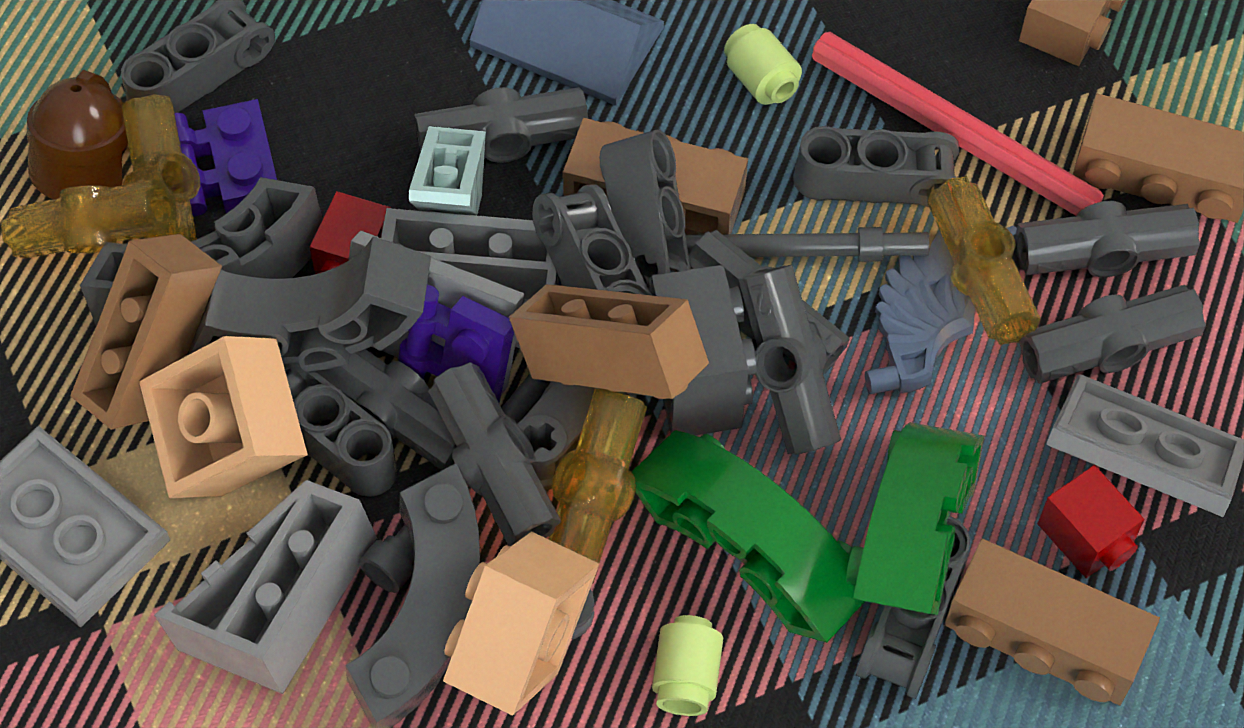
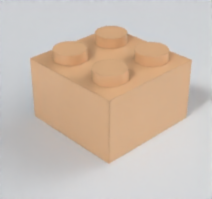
[139,336,308,498]
[443,531,599,716]

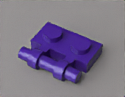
[163,99,277,217]
[398,285,514,403]

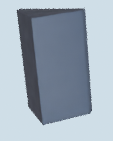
[470,0,664,106]

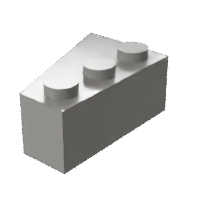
[381,208,561,349]
[154,480,377,694]

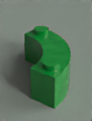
[846,422,984,615]
[626,430,866,643]

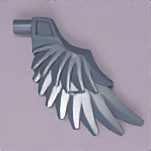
[865,220,1017,394]

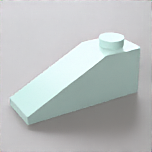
[409,126,486,216]

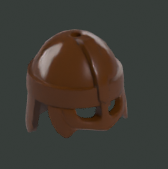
[27,70,136,204]

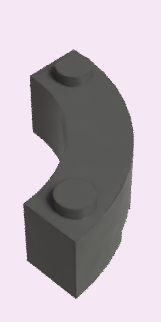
[80,177,323,327]
[188,236,431,372]
[345,463,480,728]

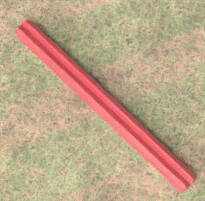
[812,32,1104,216]

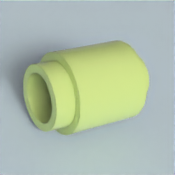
[724,24,802,105]
[652,615,723,716]

